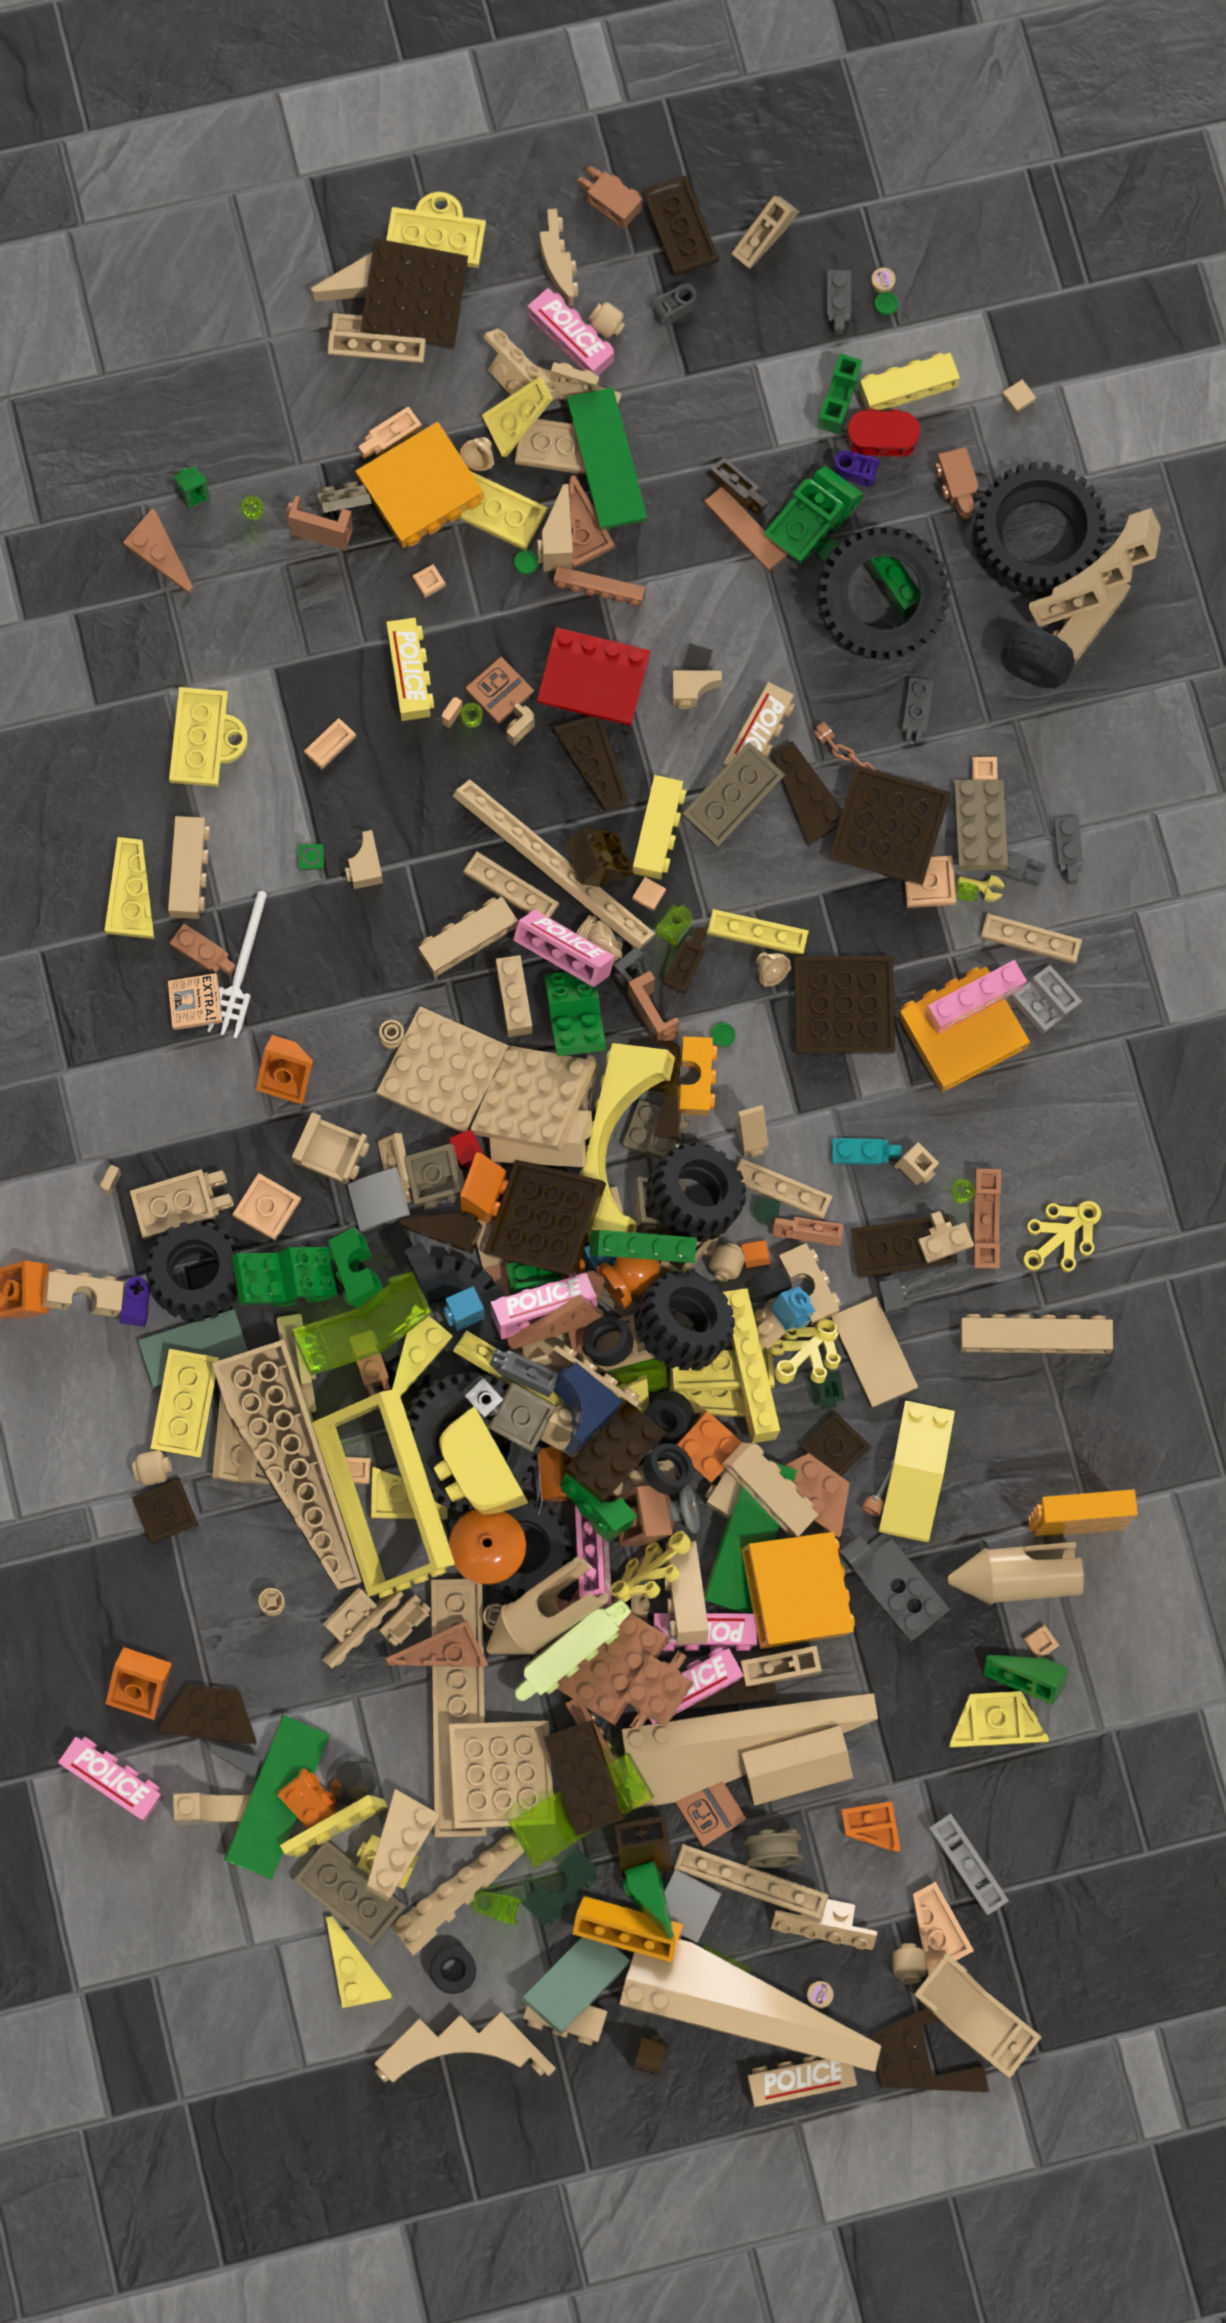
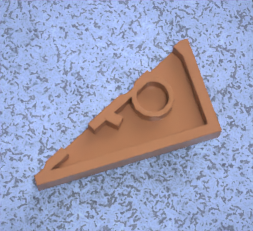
[123,508,193,595]
[507,1294,605,1349]

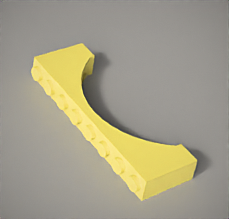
[579,1043,675,1242]

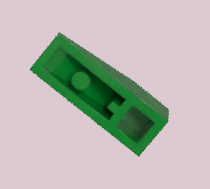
[984,1655,1069,1705]
[623,1861,675,1938]

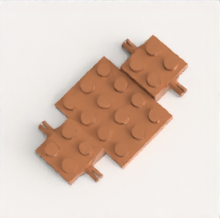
[533,1589,694,1731]

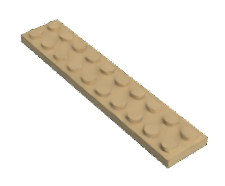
[431,1579,487,1838]

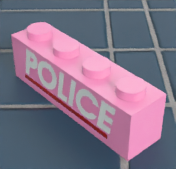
[528,288,614,376]
[513,910,615,987]
[926,960,1027,1034]
[491,1273,597,1340]
[575,1505,612,1607]
[654,1613,757,1652]
[650,1647,744,1725]
[58,1736,163,1822]

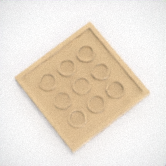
[376,1006,509,1133]
[471,1045,596,1151]
[447,1721,555,1829]

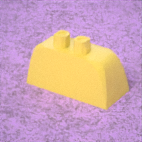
[434,1406,528,1515]

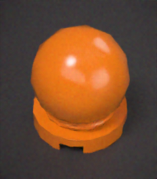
[597,1258,661,1309]

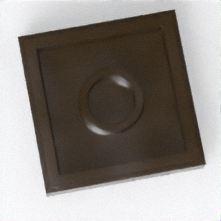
[799,1411,871,1477]
[132,1478,199,1545]

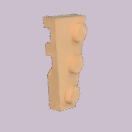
[912,1882,974,1976]

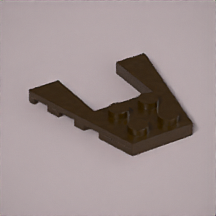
[592,1039,681,1141]
[870,2008,989,2093]

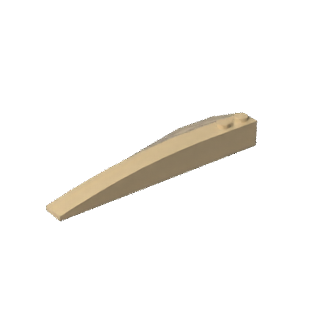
[621,1693,878,1809]

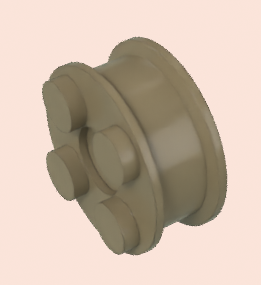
[744,1830,803,1868]

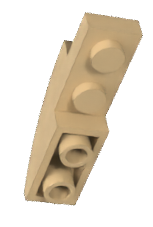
[540,209,578,306]

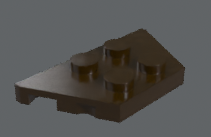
[158,1684,257,1745]

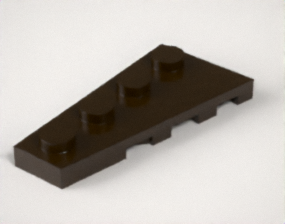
[554,716,629,812]
[772,741,843,847]

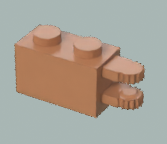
[577,166,642,229]

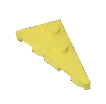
[392,1305,453,1397]
[326,1916,392,2008]

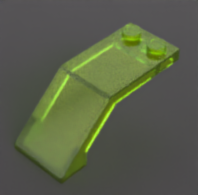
[292,1271,432,1376]
[509,1752,654,1868]

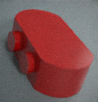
[847,409,920,457]

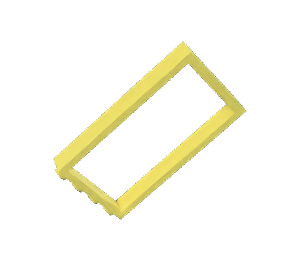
[312,1389,455,1598]

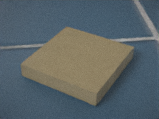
[487,1382,557,1452]

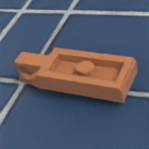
[170,924,236,976]
[773,1217,843,1246]

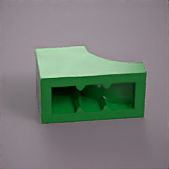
[174,466,210,509]

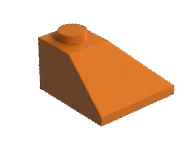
[256,1035,313,1105]

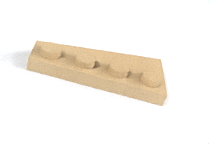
[366,1789,440,1902]

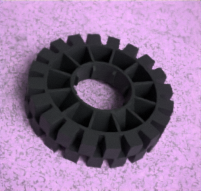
[374,1256,510,1392]

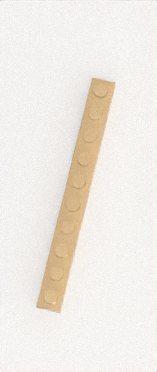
[453,780,655,950]

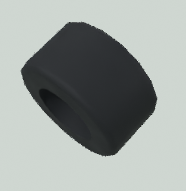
[645,1391,694,1441]
[430,1946,477,1994]

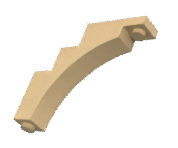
[1029,508,1161,627]
[375,2012,556,2083]

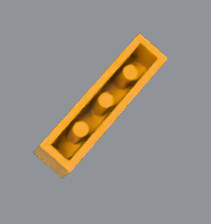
[572,1896,683,1962]

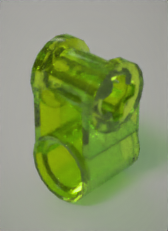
[471,1891,523,1925]

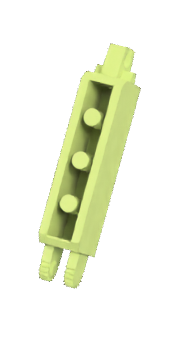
[515,1599,631,1701]

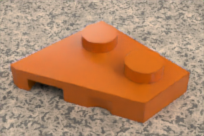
[841,1801,901,1852]

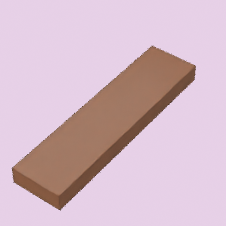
[704,487,787,572]

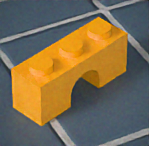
[679,1036,717,1116]

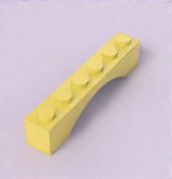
[723,1288,780,1443]

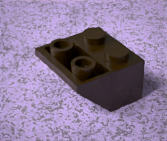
[565,827,634,887]
[613,1816,673,1879]

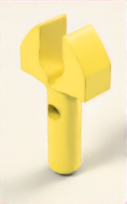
[957,875,1005,902]

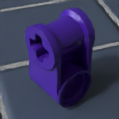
[832,450,881,487]
[120,1277,150,1327]

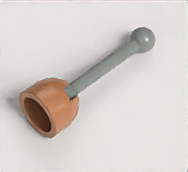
[862,1459,894,1517]

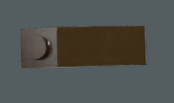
[399,1212,483,1254]
[633,2034,667,2076]

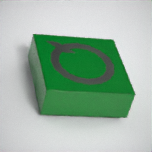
[299,844,324,871]

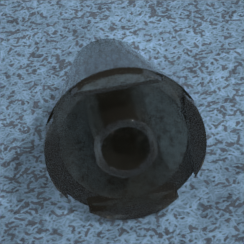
[326,1753,377,1805]

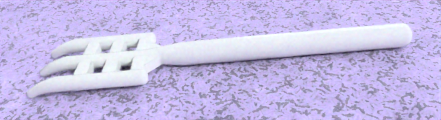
[207,891,267,1039]

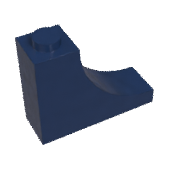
[554,1362,623,1456]

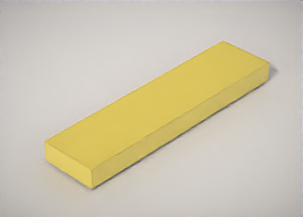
[707,909,808,956]

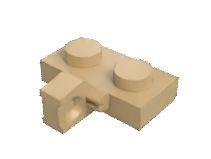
[918,1211,974,1264]

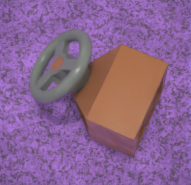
[612,1485,700,1547]

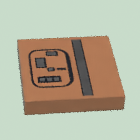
[465,657,534,724]
[676,1781,747,1847]

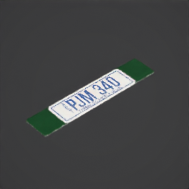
[534,1453,542,1514]

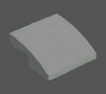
[1010,965,1082,1035]
[347,1168,410,1232]
[665,1869,722,1943]

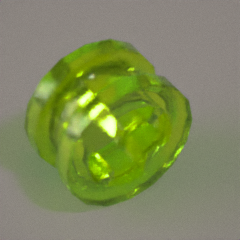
[242,496,264,520]
[461,703,483,727]
[956,883,980,902]
[952,1179,975,1204]

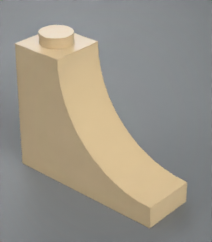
[173,1793,249,1826]

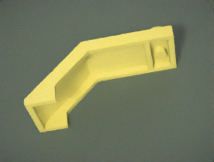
[879,1400,955,1543]

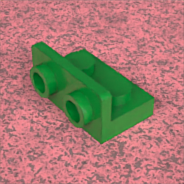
[504,1263,563,1295]

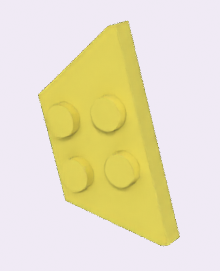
[949,1691,1049,1748]

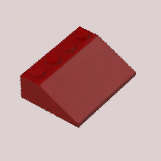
[537,627,651,726]

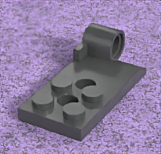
[839,1533,950,1643]

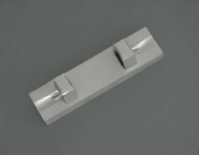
[929,1814,1009,1915]

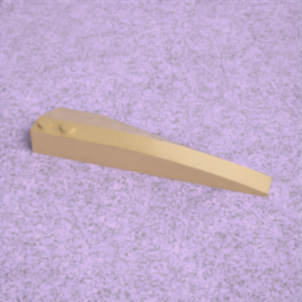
[212,1339,363,1590]
[620,1940,881,2072]

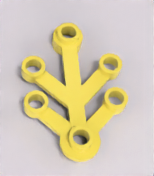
[1023,1201,1101,1272]
[769,1319,841,1384]
[611,1531,691,1603]

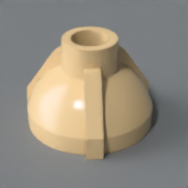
[460,437,494,471]
[756,952,791,987]

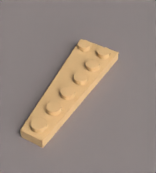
[391,1830,528,1956]

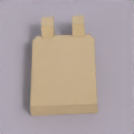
[130,1169,234,1240]

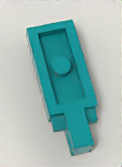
[832,1138,901,1165]

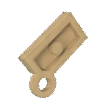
[754,1298,786,1349]

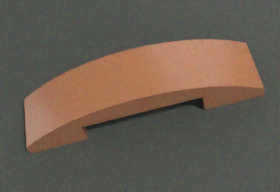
[973,1169,1001,1269]

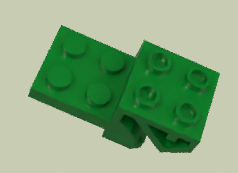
[763,466,864,564]
[544,972,606,1056]
[231,1247,338,1307]

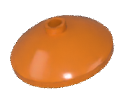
[449,1510,526,1584]

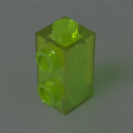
[609,1358,668,1392]

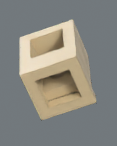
[894,1142,939,1185]

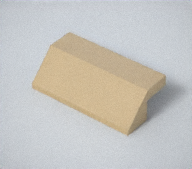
[328,313,427,363]
[490,1110,593,1167]
[212,1393,271,1485]
[741,1726,853,1806]

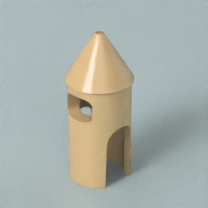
[947,1542,1084,1605]
[486,1557,608,1654]

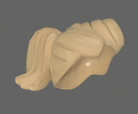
[576,915,623,966]

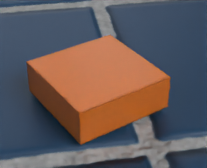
[741,1240,771,1270]

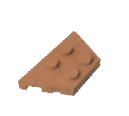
[785,1453,850,1538]

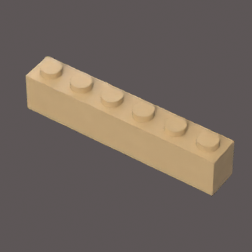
[960,1314,1113,1354]

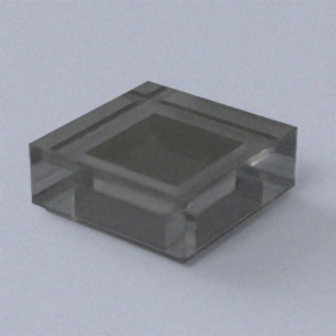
[682,643,713,671]

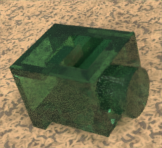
[807,1370,845,1409]

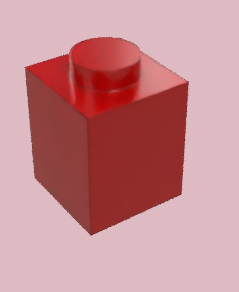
[449,1129,484,1171]

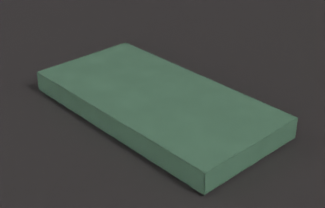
[138,1309,248,1389]
[522,1937,631,2035]

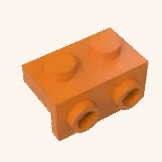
[278,1768,338,1829]

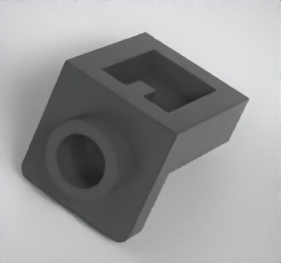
[613,947,643,987]

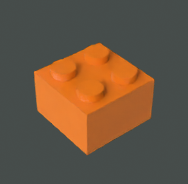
[674,1410,742,1483]

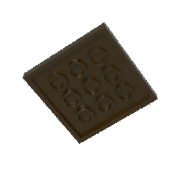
[360,238,468,350]
[828,766,951,886]
[794,956,895,1054]
[484,1160,606,1278]

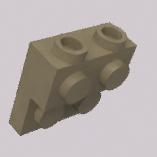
[315,481,371,514]
[622,1099,689,1161]
[405,1144,465,1210]
[633,1177,686,1236]

